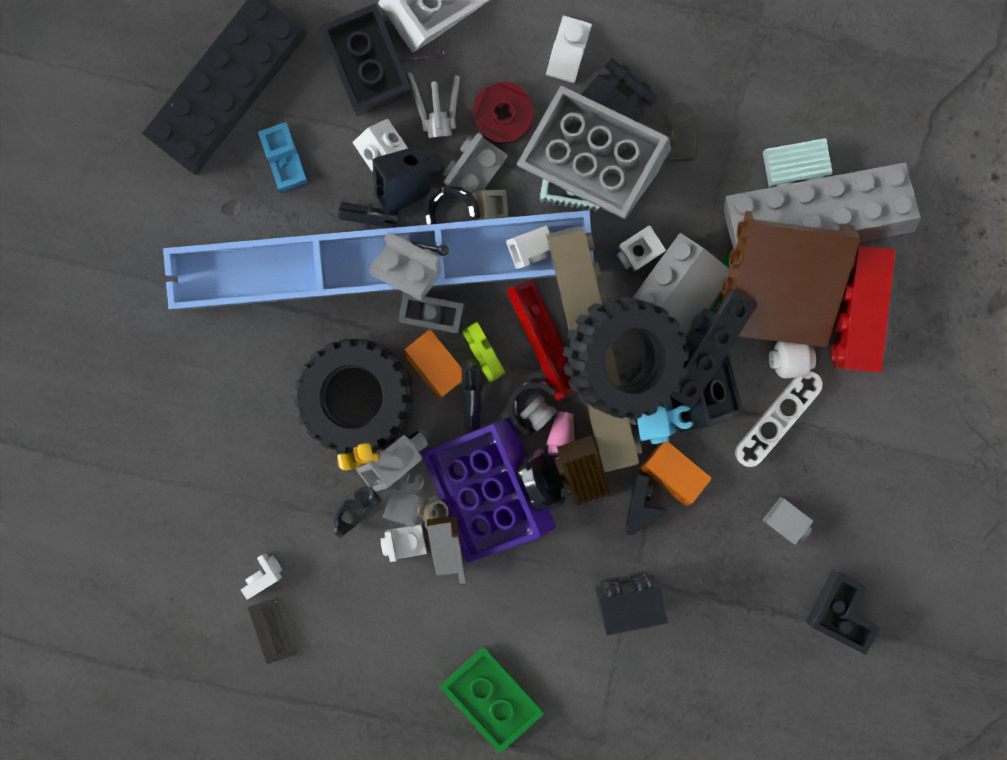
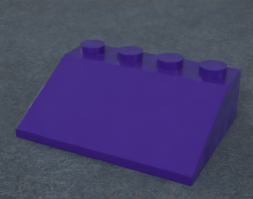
[421,417,556,563]

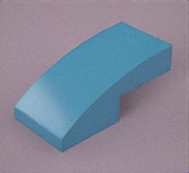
[258,122,308,193]

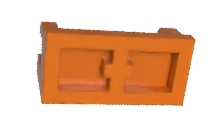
[402,329,462,399]
[640,441,712,506]

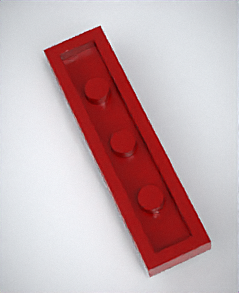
[506,279,575,400]

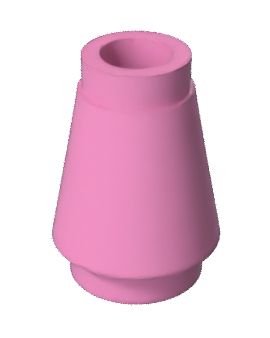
[546,412,575,456]

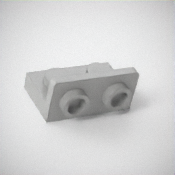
[443,133,508,200]
[369,232,441,301]

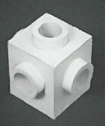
[352,118,408,172]

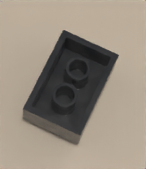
[319,3,413,117]
[595,572,668,636]

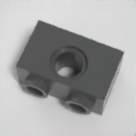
[398,292,465,334]

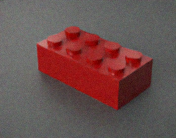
[830,246,896,373]

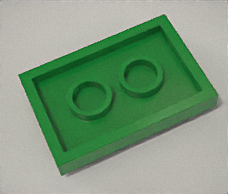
[439,645,544,754]

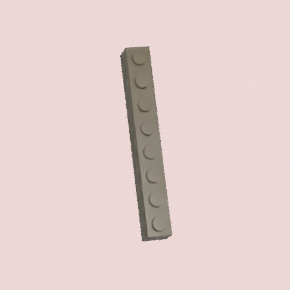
[546,226,642,472]

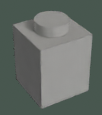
[762,497,813,545]

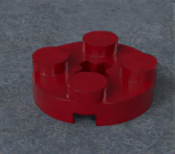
[473,82,534,144]

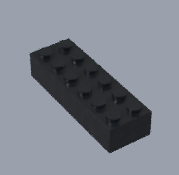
[142,0,307,175]

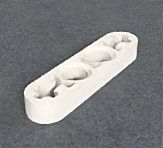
[735,371,823,467]

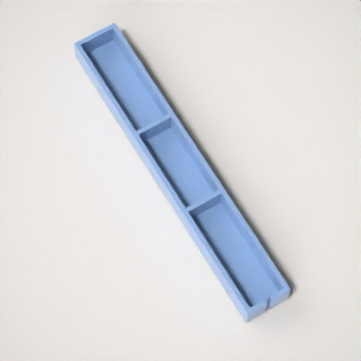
[163,210,594,310]

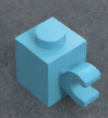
[637,396,695,444]

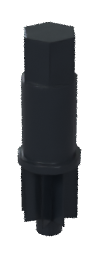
[461,359,482,430]

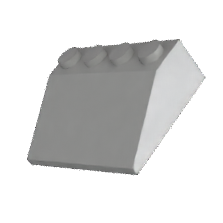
[517,86,671,219]

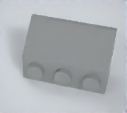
[633,233,730,337]

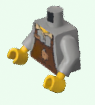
[337,431,428,492]

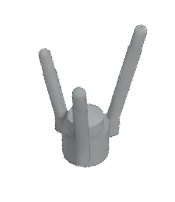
[407,73,460,138]

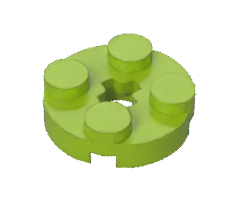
[462,322,506,382]

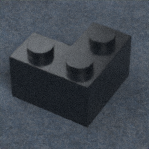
[806,569,880,655]

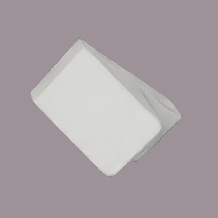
[546,15,592,83]

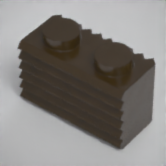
[554,435,610,505]

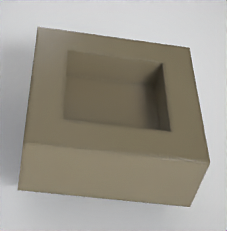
[476,190,509,220]

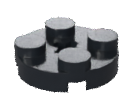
[516,449,566,511]

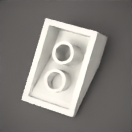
[378,0,490,53]

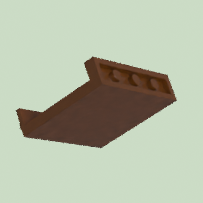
[715,211,861,347]

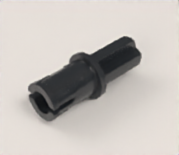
[338,202,399,228]

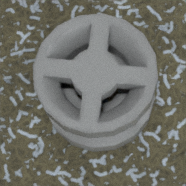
[520,394,557,431]

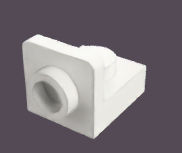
[381,523,427,562]
[241,553,282,600]

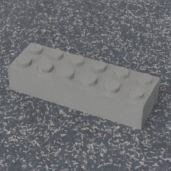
[724,162,921,249]

